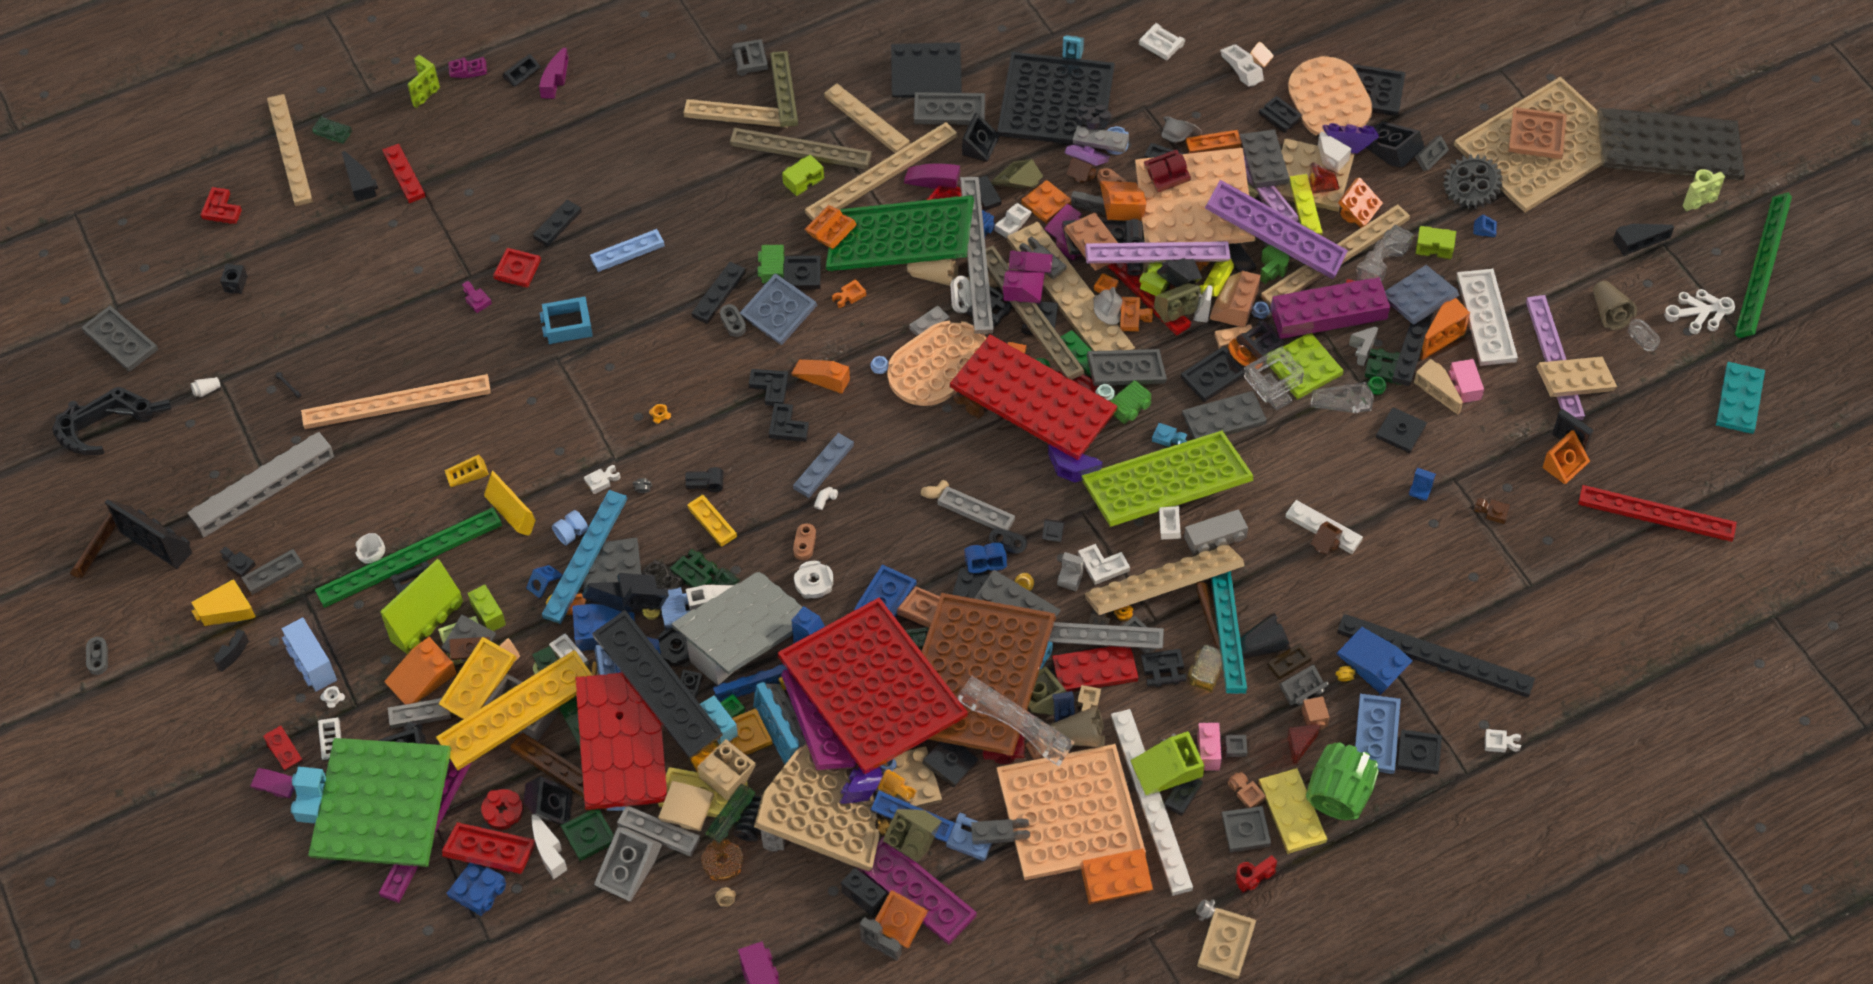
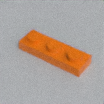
[1185,130,1242,154]

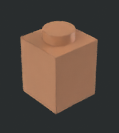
[1301,697,1330,731]

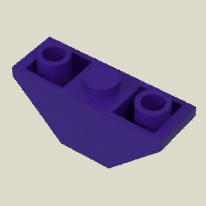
[1322,123,1378,153]
[1048,444,1102,483]
[840,763,883,804]

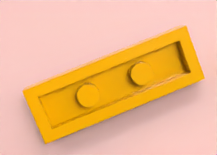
[687,495,737,547]

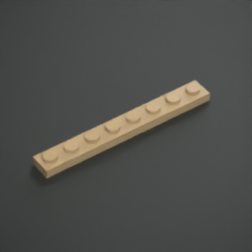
[267,94,313,207]

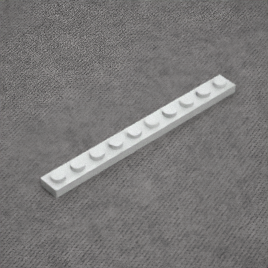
[1111,709,1193,896]

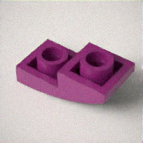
[448,57,487,78]
[1044,204,1082,239]
[251,768,294,798]

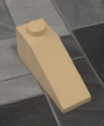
[1414,359,1463,415]

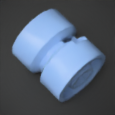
[552,510,588,546]

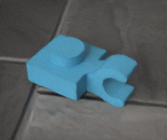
[1152,423,1187,447]

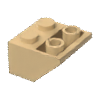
[698,739,756,802]

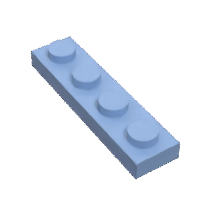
[590,229,664,272]

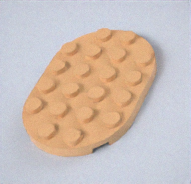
[1288,56,1372,136]
[887,321,986,406]

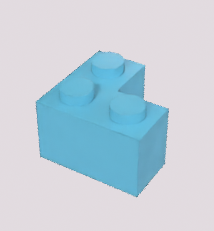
[700,696,738,744]
[291,767,326,824]

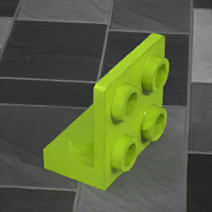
[408,55,440,108]

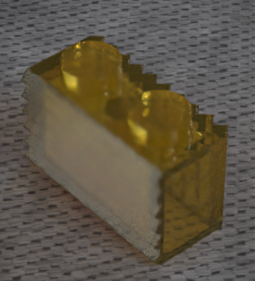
[1188,644,1223,692]

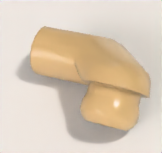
[921,480,949,499]

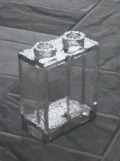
[1244,346,1304,403]

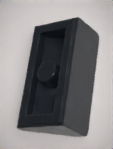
[502,54,541,87]

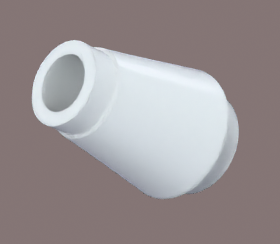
[191,377,220,398]

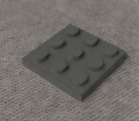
[583,538,642,590]

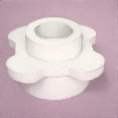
[321,686,345,708]

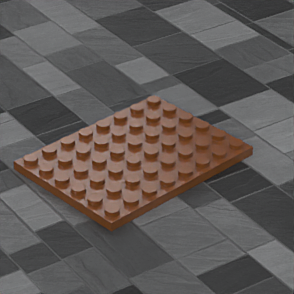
[922,593,1056,756]

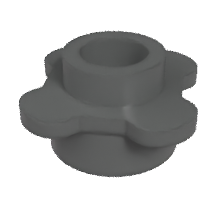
[633,478,652,493]

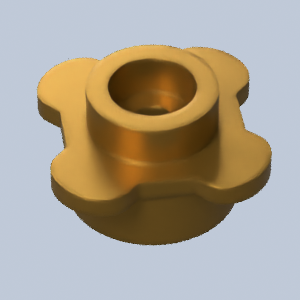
[877,818,891,836]

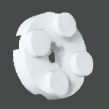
[794,561,833,599]

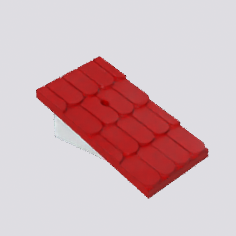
[576,673,667,810]

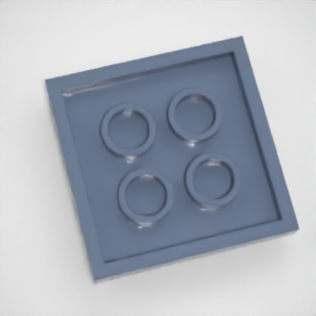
[1385,265,1459,325]
[740,273,817,345]

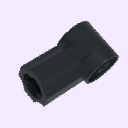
[685,467,724,492]

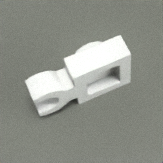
[584,465,621,494]
[1485,729,1521,753]

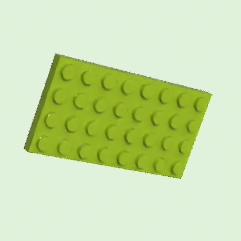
[1081,431,1253,527]

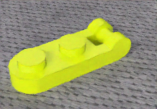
[1200,258,1234,296]

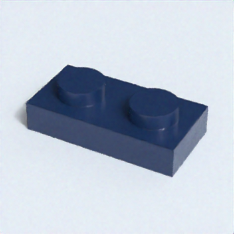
[1052,691,1075,723]

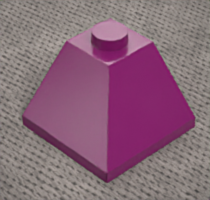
[1003,270,1045,303]

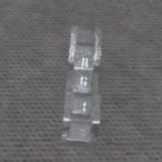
[1356,225,1414,282]

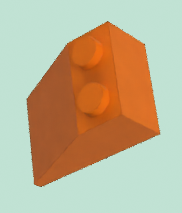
[1100,181,1146,221]
[1420,298,1470,360]
[384,637,457,705]

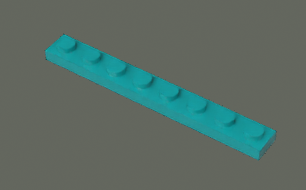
[1211,571,1247,694]

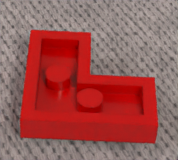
[201,187,242,224]

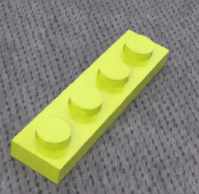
[1289,174,1322,236]

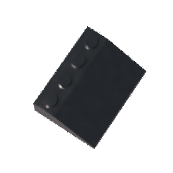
[891,42,962,98]
[105,499,193,569]

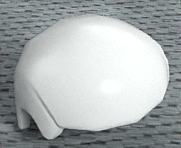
[355,533,385,564]

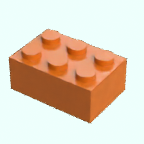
[1080,848,1153,904]

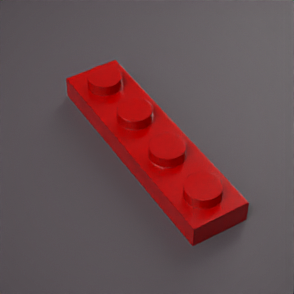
[382,143,425,203]

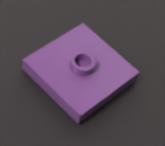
[1065,144,1110,166]

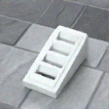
[1193,285,1213,322]
[318,718,341,760]

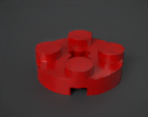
[481,789,523,830]

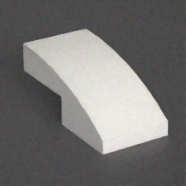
[994,203,1031,238]

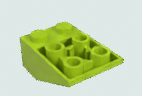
[1130,731,1204,796]

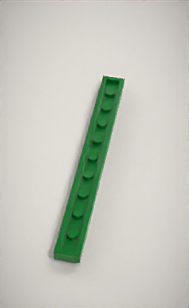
[1735,192,1792,338]
[315,508,502,608]

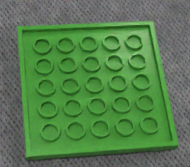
[308,738,451,867]

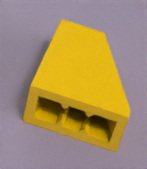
[191,579,255,626]

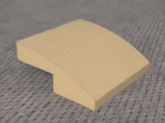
[658,781,714,831]

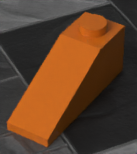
[791,359,850,394]

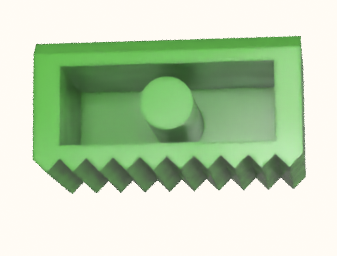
[758,245,784,284]
[1110,380,1151,424]

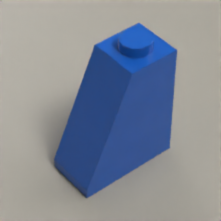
[791,606,825,643]

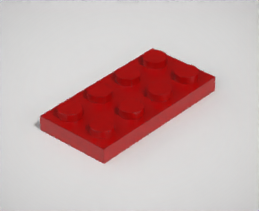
[1052,646,1138,692]
[442,822,535,874]

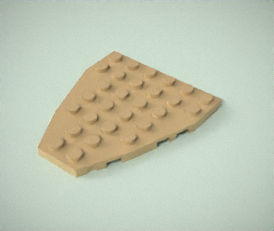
[754,743,879,872]

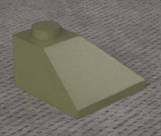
[990,159,1043,188]
[1028,666,1066,715]

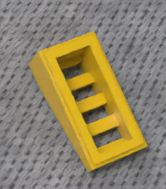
[444,454,489,487]

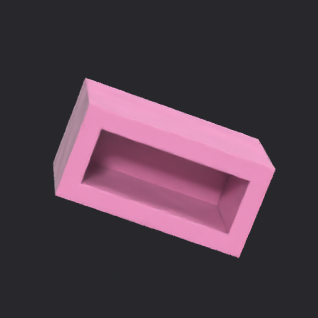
[1448,359,1484,403]
[1197,723,1221,770]

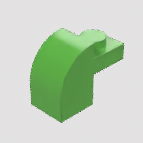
[1260,244,1289,284]

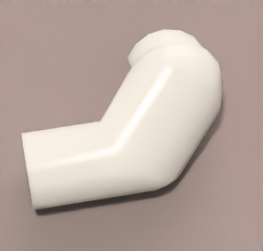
[814,487,838,510]

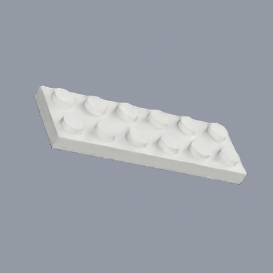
[1456,269,1518,366]

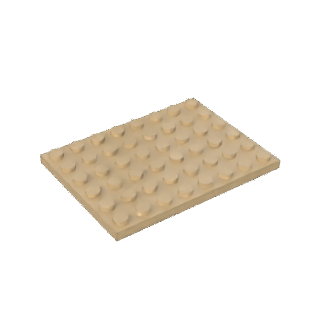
[1454,77,1633,213]

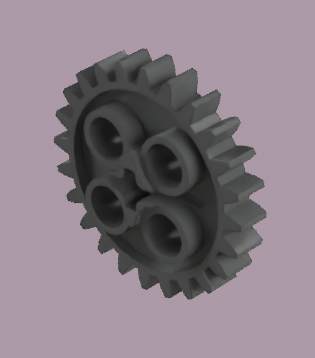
[1444,154,1503,209]

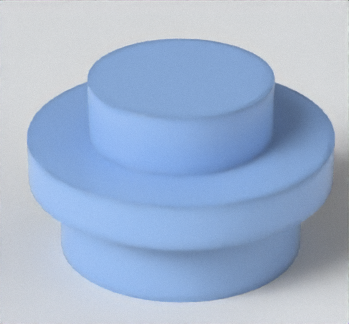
[871,356,889,374]

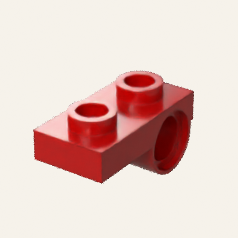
[263,726,302,771]
[1235,855,1277,893]

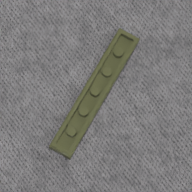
[770,51,798,127]

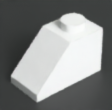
[1318,132,1351,173]

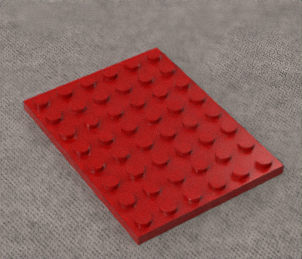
[778,598,968,774]

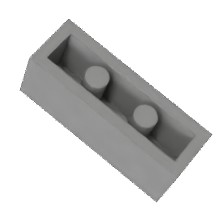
[1184,509,1248,556]

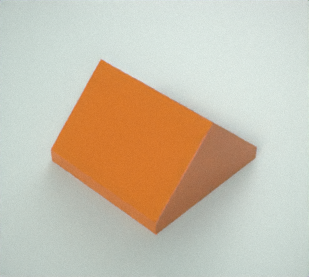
[1542,430,1590,484]

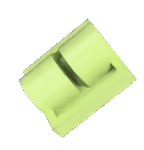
[1683,169,1725,211]

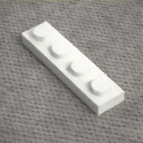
[1286,500,1363,554]

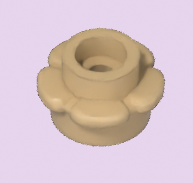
[715,887,736,907]

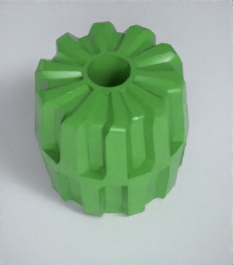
[1306,743,1379,821]

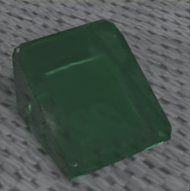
[711,568,740,586]

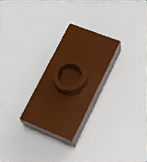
[449,637,490,660]

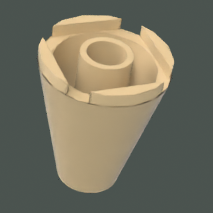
[907,258,958,286]

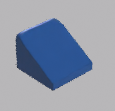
[1473,214,1497,237]

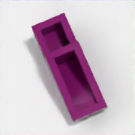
[539,48,569,99]
[904,164,960,189]

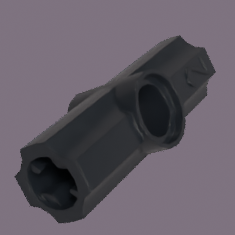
[1125,219,1144,276]

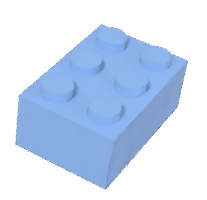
[281,617,337,691]

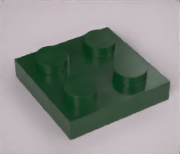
[561,809,614,861]

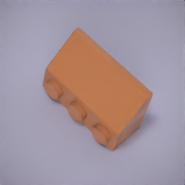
[1210,271,1261,327]

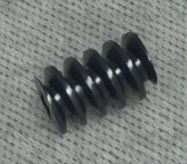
[733,795,762,842]

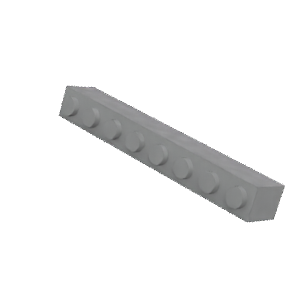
[187,432,335,538]

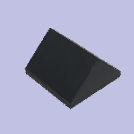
[962,113,1000,162]

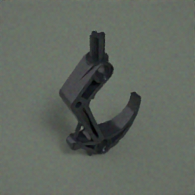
[52,387,172,455]

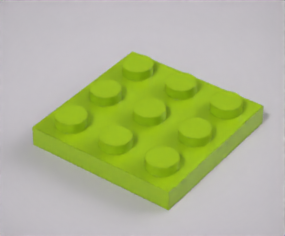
[1265,333,1344,400]

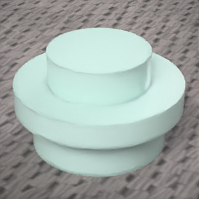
[1095,384,1114,401]

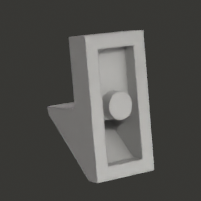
[1349,327,1378,366]

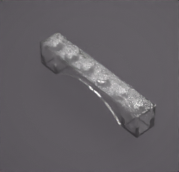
[958,676,1075,767]

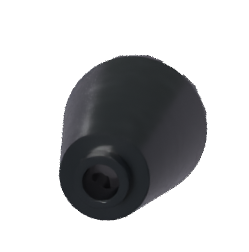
[1240,613,1291,659]

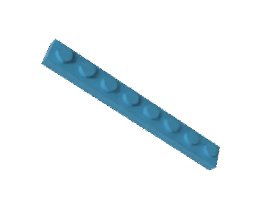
[542,490,627,624]

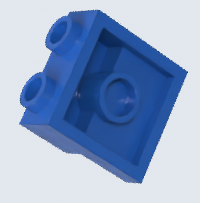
[447,863,506,916]

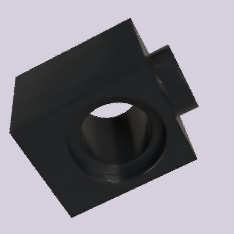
[220,264,247,294]

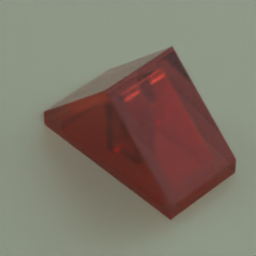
[1308,162,1340,194]
[1287,724,1320,764]

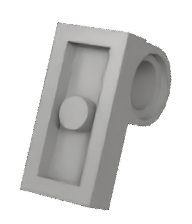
[1057,552,1083,592]

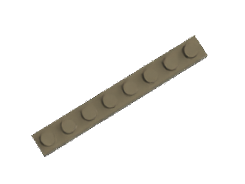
[730,128,871,169]

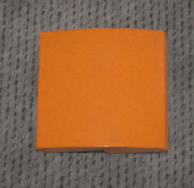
[805,205,857,249]

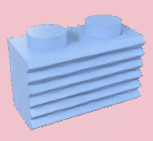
[661,588,690,630]

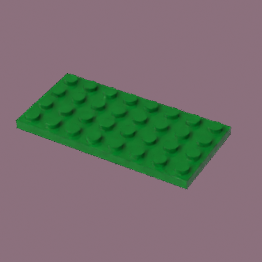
[826,195,974,271]

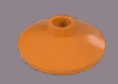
[1228,338,1261,368]

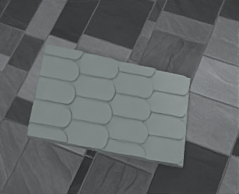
[672,572,802,685]

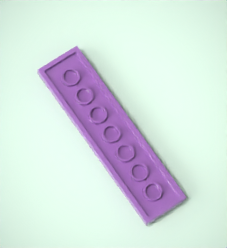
[1205,180,1348,279]

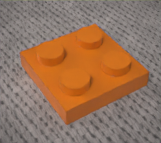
[1021,180,1071,224]
[875,890,928,948]

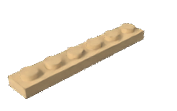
[824,84,910,153]
[684,99,788,128]

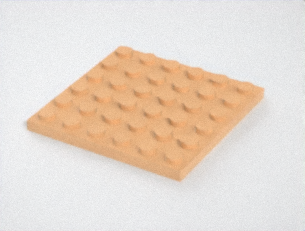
[1135,148,1255,244]
[997,744,1146,881]

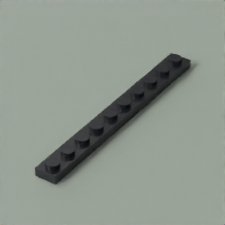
[1337,614,1535,698]

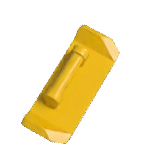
[484,471,536,536]

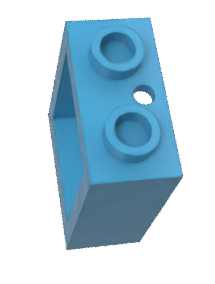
[539,297,593,344]

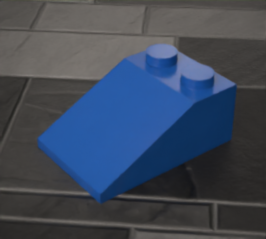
[572,604,635,651]
[1336,627,1412,695]

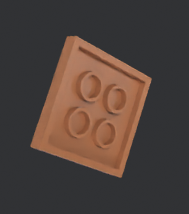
[1508,107,1567,159]

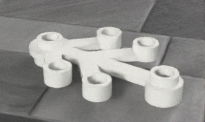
[1664,289,1735,334]

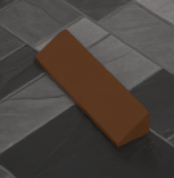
[70,512,116,579]
[1196,581,1221,656]

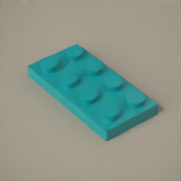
[1716,362,1765,434]

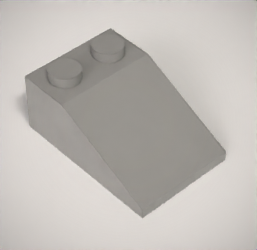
[594,827,662,901]

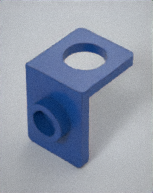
[526,565,563,598]

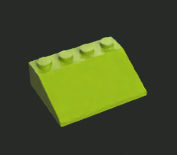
[380,559,463,654]

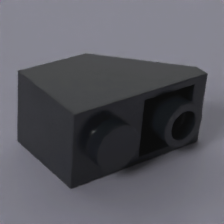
[1157,258,1202,287]

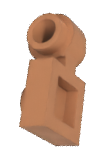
[1228,772,1266,808]

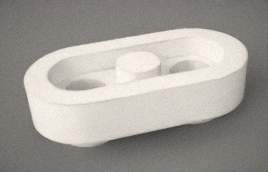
[950,276,972,313]

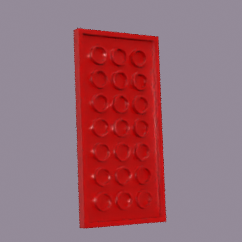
[949,334,1118,460]

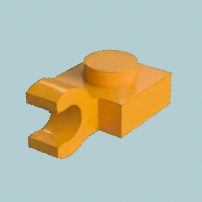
[878,769,917,801]

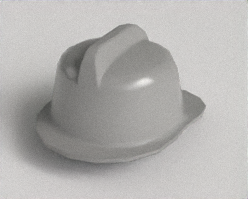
[1162,116,1202,143]
[1093,287,1122,325]

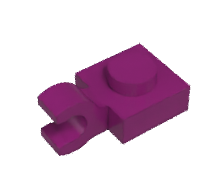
[462,281,492,313]

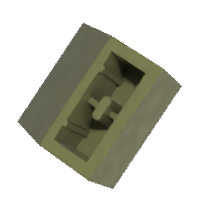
[1154,283,1200,323]
[883,809,942,863]

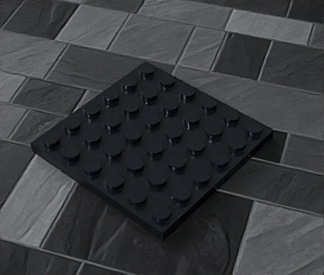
[997,52,1115,144]

